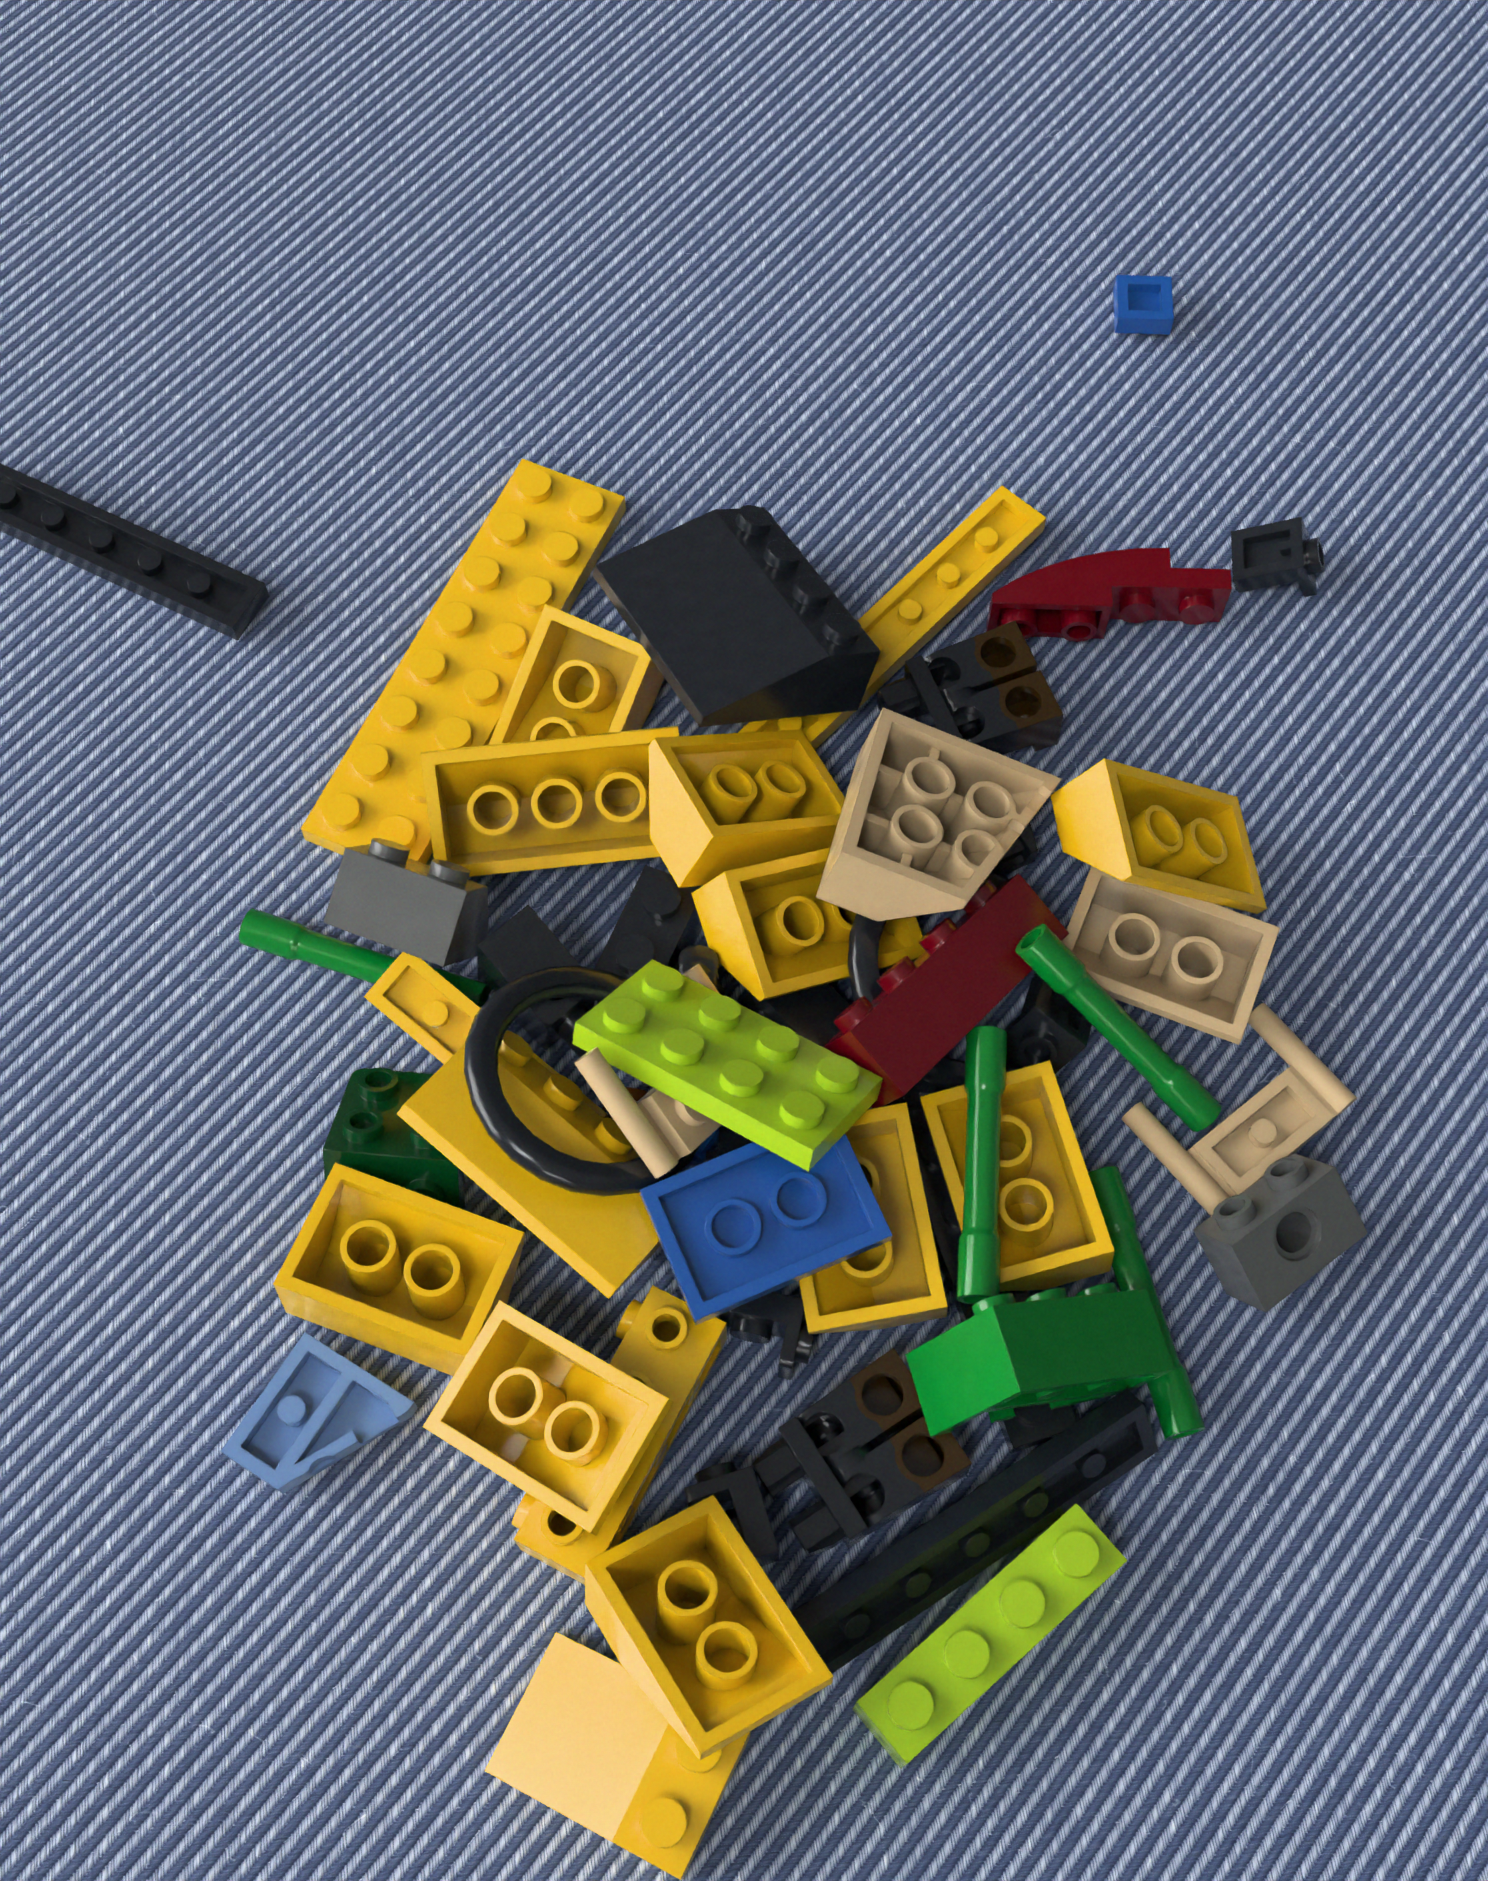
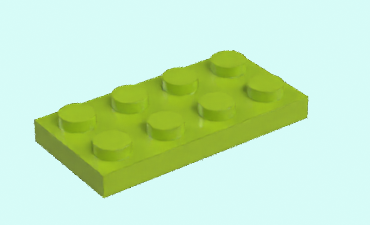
[572,959,883,1172]

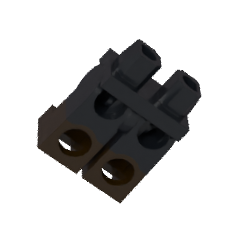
[877,621,1064,755]
[752,1348,972,1557]

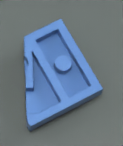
[220,1332,418,1494]

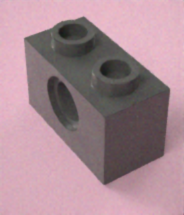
[1193,1153,1368,1313]

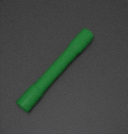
[239,908,490,1008]
[1016,924,1221,1132]
[957,1026,1007,1304]
[1088,1166,1206,1441]

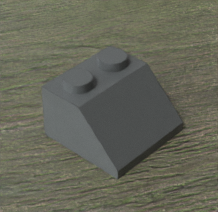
[323,838,489,967]

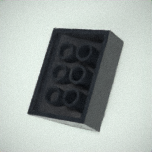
[593,505,881,727]

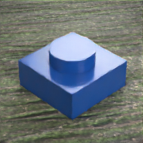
[1113,275,1174,335]

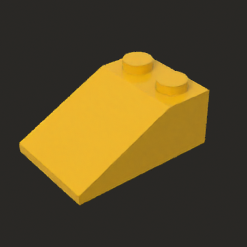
[489,604,664,745]
[422,1300,674,1536]
[585,1495,833,1760]
[485,1632,751,1880]

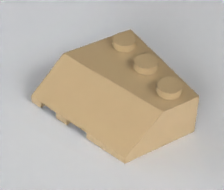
[816,708,1062,922]

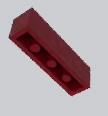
[823,873,1069,1109]

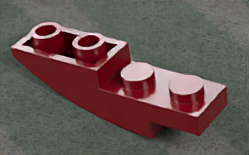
[986,548,1232,642]

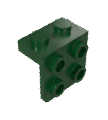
[323,1067,465,1210]

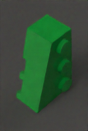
[905,1283,1175,1437]

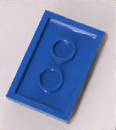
[640,1134,893,1325]

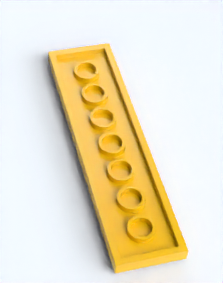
[301,459,626,864]

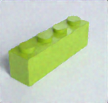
[852,1503,1128,1769]

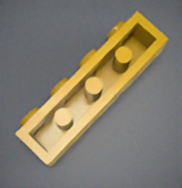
[512,1285,727,1585]

